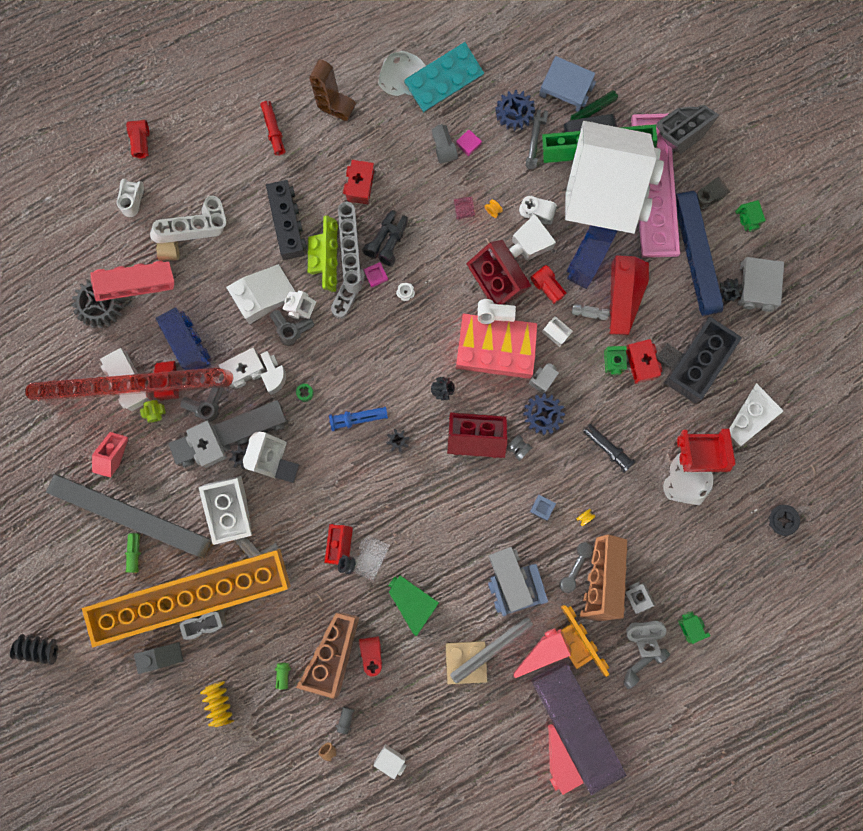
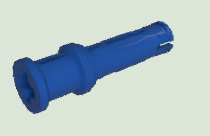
[329,406,388,431]

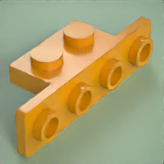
[560,605,609,677]

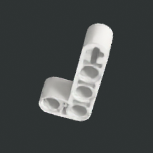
[150,196,226,243]

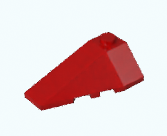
[610,255,649,335]

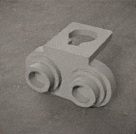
[626,620,666,657]

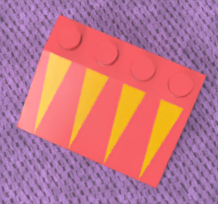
[456,314,537,379]

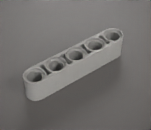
[338,202,362,293]

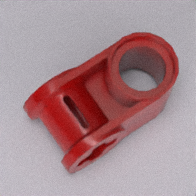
[359,636,382,677]

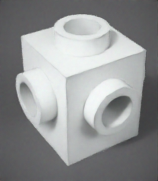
[283,291,316,320]

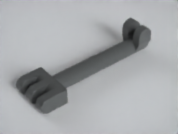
[525,109,548,169]

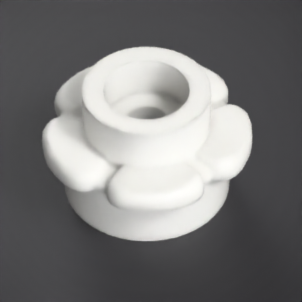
[396,283,415,301]

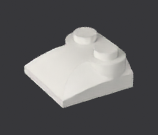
[243,431,287,478]

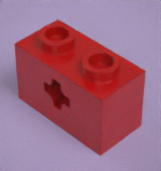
[343,160,375,205]
[626,339,662,384]

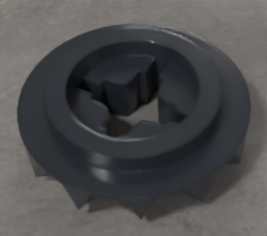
[768,505,800,536]

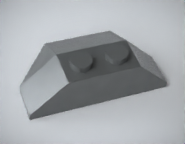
[656,105,719,154]

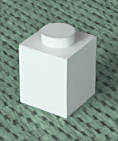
[374,744,406,779]

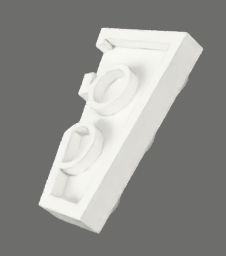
[729,383,783,448]

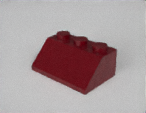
[466,240,532,305]
[447,412,507,458]

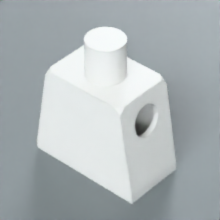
[509,214,556,260]

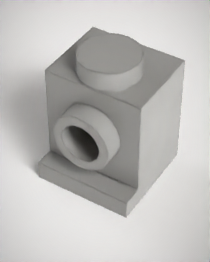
[528,363,559,394]
[625,582,656,614]

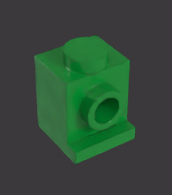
[735,200,766,232]
[604,346,627,375]
[677,611,710,644]

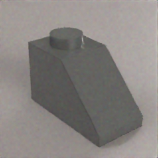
[134,642,183,674]

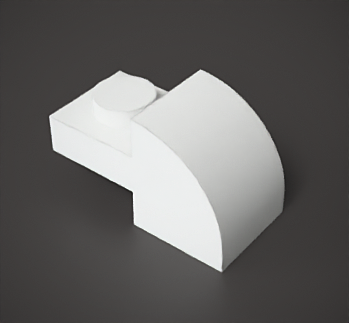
[261,351,286,395]

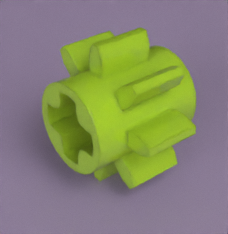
[140,400,166,423]

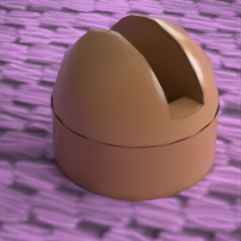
[319,742,337,761]

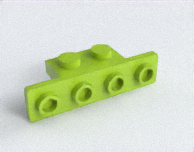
[307,216,338,292]

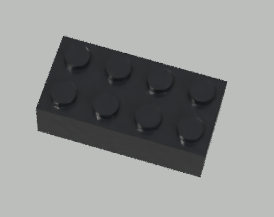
[663,317,742,404]

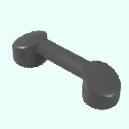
[559,542,593,593]
[623,649,670,689]

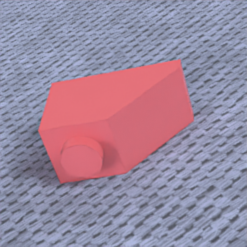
[92,432,128,478]

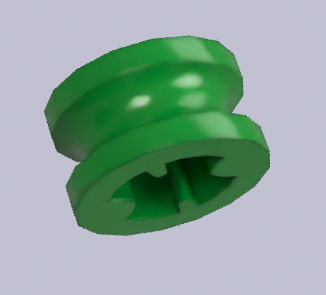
[296,384,314,402]

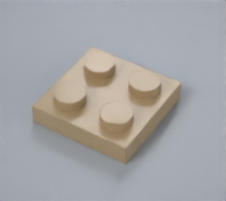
[445,641,487,684]

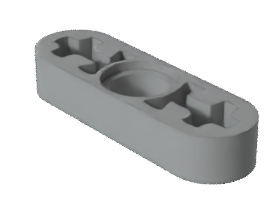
[331,269,365,319]

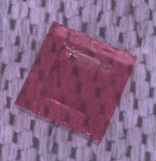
[454,197,475,219]

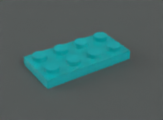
[404,42,484,113]

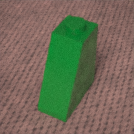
[388,575,439,636]

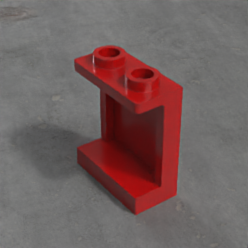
[677,429,736,472]

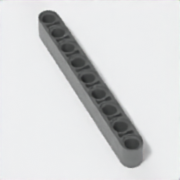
[46,474,212,559]

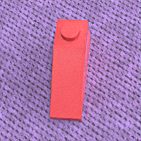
[514,628,571,678]
[548,724,584,795]

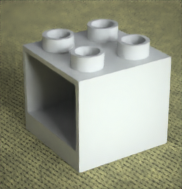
[565,121,664,233]

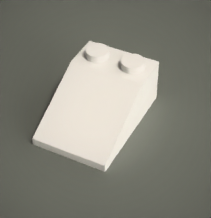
[226,264,295,324]
[199,476,252,545]

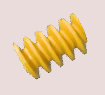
[200,681,234,727]

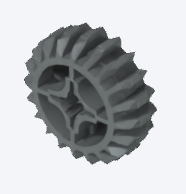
[71,279,125,328]

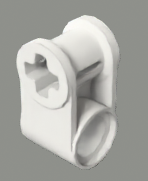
[117,179,144,217]
[519,196,557,225]

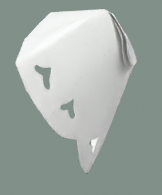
[378,51,426,96]
[663,453,713,505]

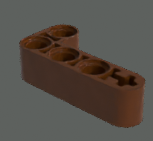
[309,60,356,121]

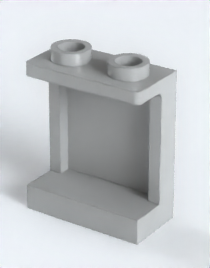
[738,257,784,312]

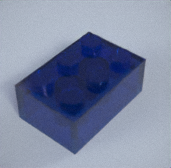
[566,225,618,289]
[155,307,211,375]

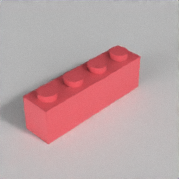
[91,261,174,301]

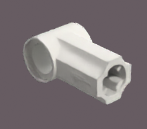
[478,299,516,324]

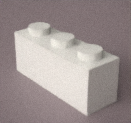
[100,348,152,411]

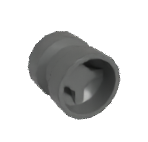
[506,434,532,461]

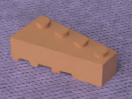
[580,534,627,622]
[296,612,360,699]

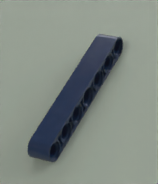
[675,190,723,316]

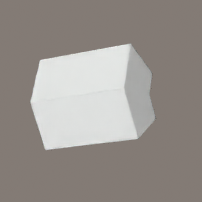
[542,317,573,347]

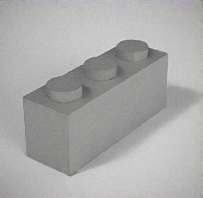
[488,547,535,612]

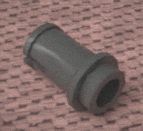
[336,707,355,734]

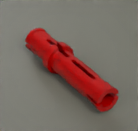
[260,101,286,156]

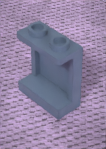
[539,56,596,112]
[488,564,548,616]

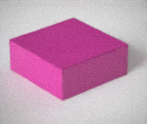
[456,130,482,156]
[363,262,388,288]

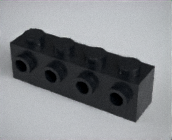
[265,180,307,261]

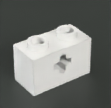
[219,348,266,388]

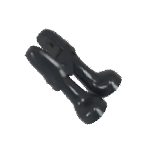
[362,210,408,267]

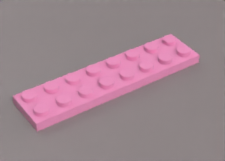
[631,113,680,258]

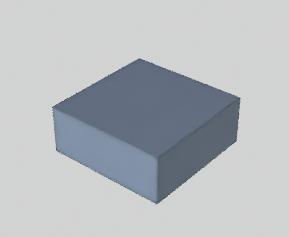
[530,495,556,521]

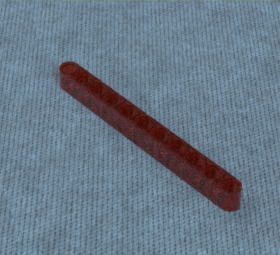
[25,368,234,401]

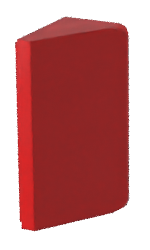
[324,524,353,565]

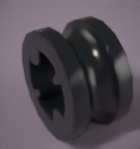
[338,555,356,575]

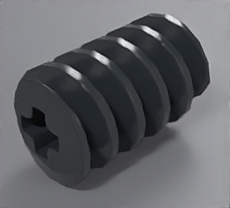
[10,634,58,665]

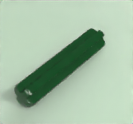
[570,90,618,121]

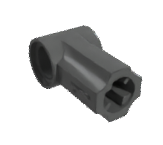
[432,124,458,164]

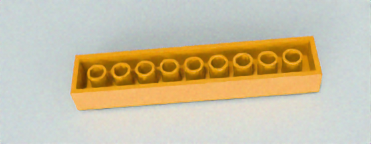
[82,549,291,648]

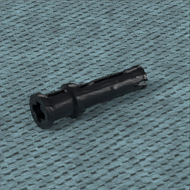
[583,424,636,473]

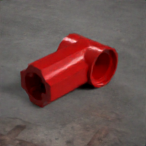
[126,120,150,159]
[530,265,567,304]

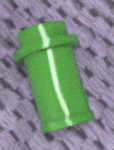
[275,663,291,689]

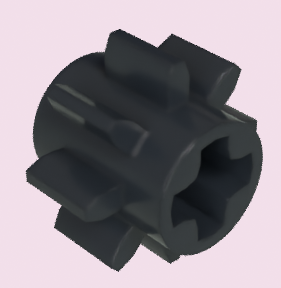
[720,278,743,302]
[431,377,455,401]
[386,429,410,453]
[229,445,248,470]

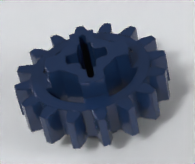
[495,90,535,131]
[523,393,565,436]

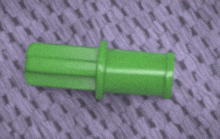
[125,533,141,573]

